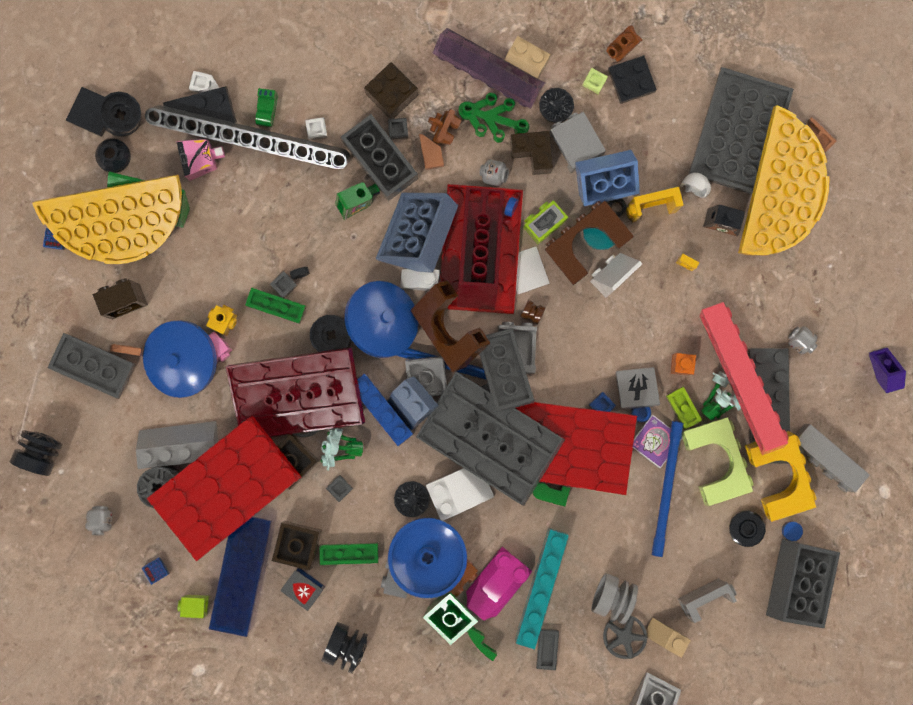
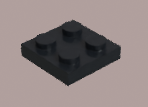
[608,55,657,104]

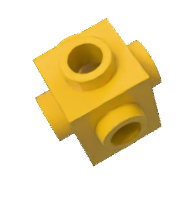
[206,304,237,336]

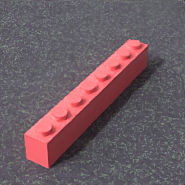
[700,302,789,455]

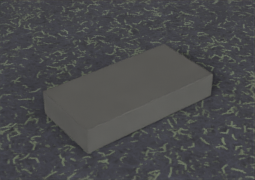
[536,628,559,671]

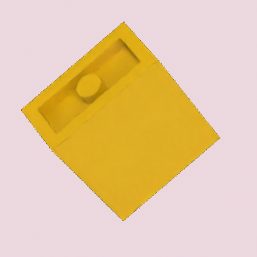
[626,187,684,223]

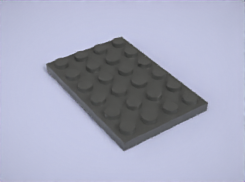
[688,67,794,194]

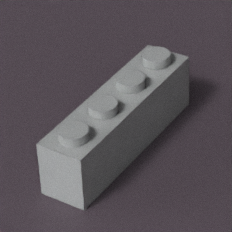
[796,424,870,493]

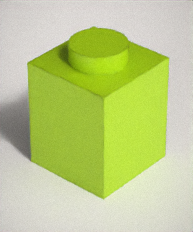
[177,595,209,618]

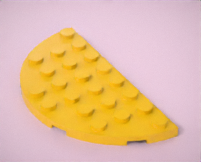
[738,105,830,256]
[32,174,182,264]

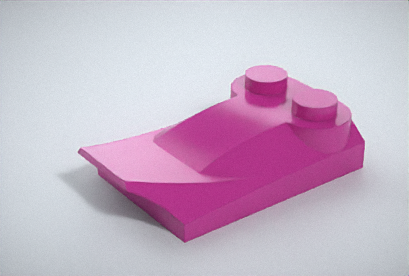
[466,546,532,621]

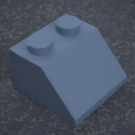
[388,376,439,430]

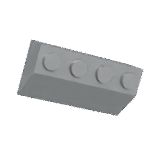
[136,421,218,469]

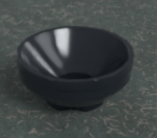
[95,138,131,173]

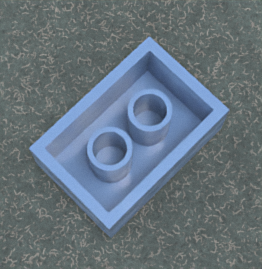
[575,150,640,206]

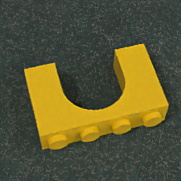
[745,431,817,522]

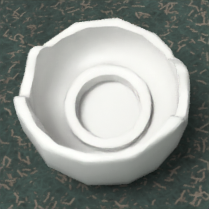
[680,173,711,198]

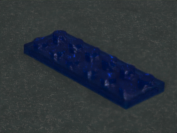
[209,517,272,637]

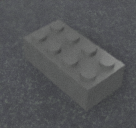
[341,114,418,202]

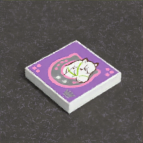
[633,415,683,468]

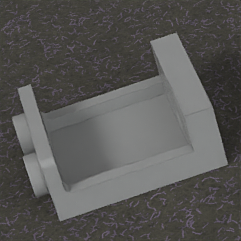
[549,112,606,173]
[498,322,537,374]
[678,578,737,623]

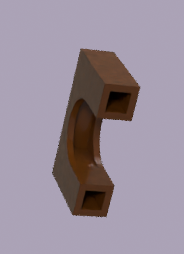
[545,201,634,286]
[411,280,491,373]

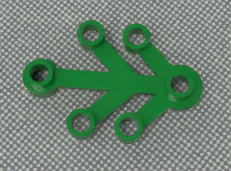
[458,93,530,143]

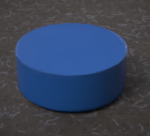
[504,197,518,217]
[631,407,651,422]
[782,521,803,541]

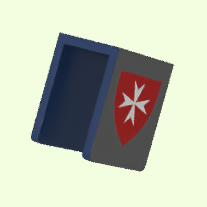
[281,568,326,611]

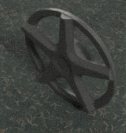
[603,615,647,659]

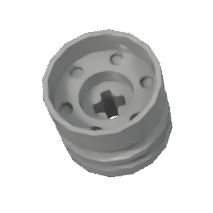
[591,573,638,624]

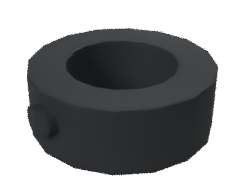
[608,198,627,217]
[290,267,310,279]

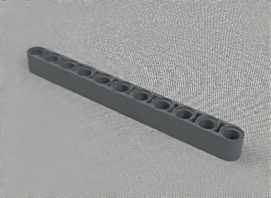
[145,105,351,169]

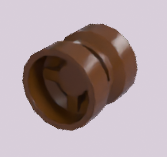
[520,299,546,325]

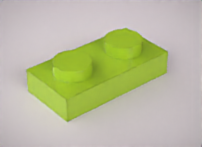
[666,387,702,430]

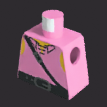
[176,139,225,181]

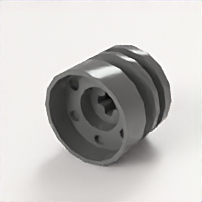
[137,466,180,508]

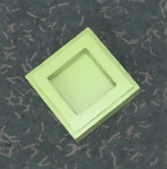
[582,68,608,95]

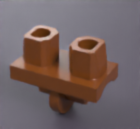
[606,25,643,62]
[428,109,462,145]

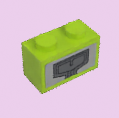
[523,200,568,245]

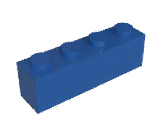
[357,373,413,446]

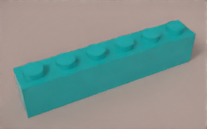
[515,528,569,650]

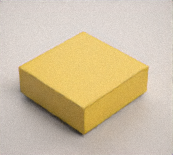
[676,254,700,271]

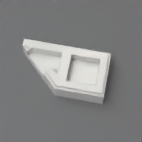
[189,71,219,93]

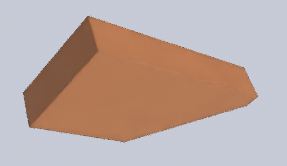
[808,117,837,153]
[419,134,444,170]
[110,344,144,357]

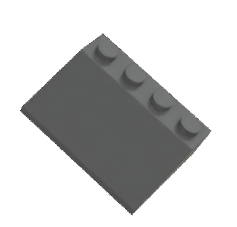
[766,539,840,628]

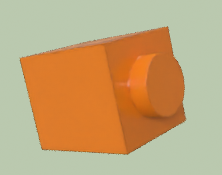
[670,353,696,375]

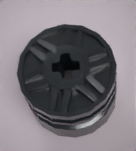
[99,91,141,137]
[310,315,352,352]
[9,430,63,476]
[321,622,368,674]

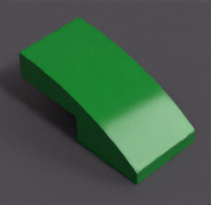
[467,626,497,661]

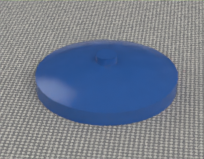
[345,281,418,358]
[143,320,217,398]
[388,518,467,598]

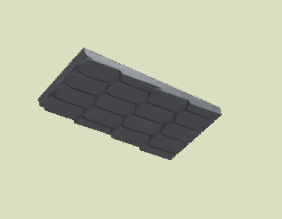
[416,372,565,506]

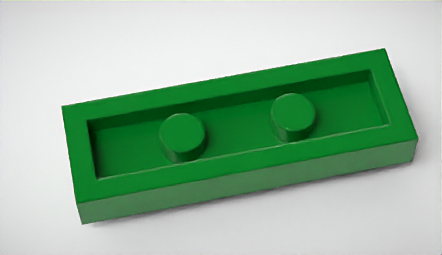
[245,288,306,324]
[319,543,379,565]

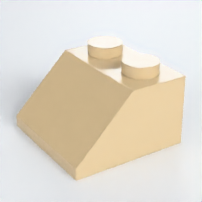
[498,36,551,93]

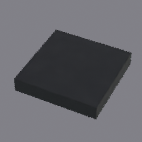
[66,87,105,137]

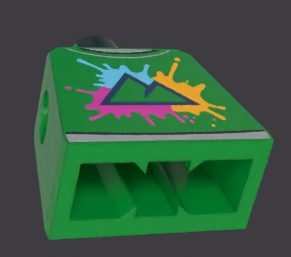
[335,182,380,220]

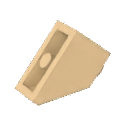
[643,617,691,658]

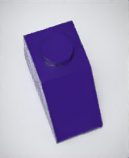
[869,348,906,393]

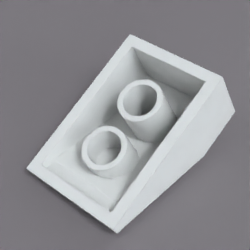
[590,253,642,298]
[426,468,494,521]

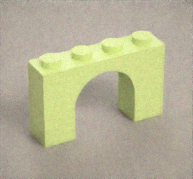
[682,417,754,506]

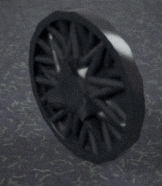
[539,88,574,123]
[394,481,430,517]
[729,511,766,547]

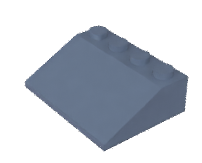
[376,193,458,273]

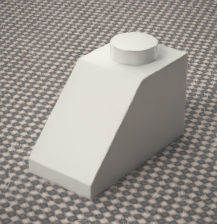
[400,269,440,291]

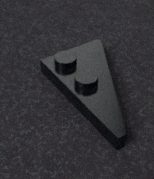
[163,86,237,123]

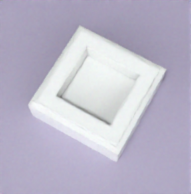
[305,117,327,140]

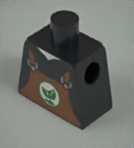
[703,205,745,236]

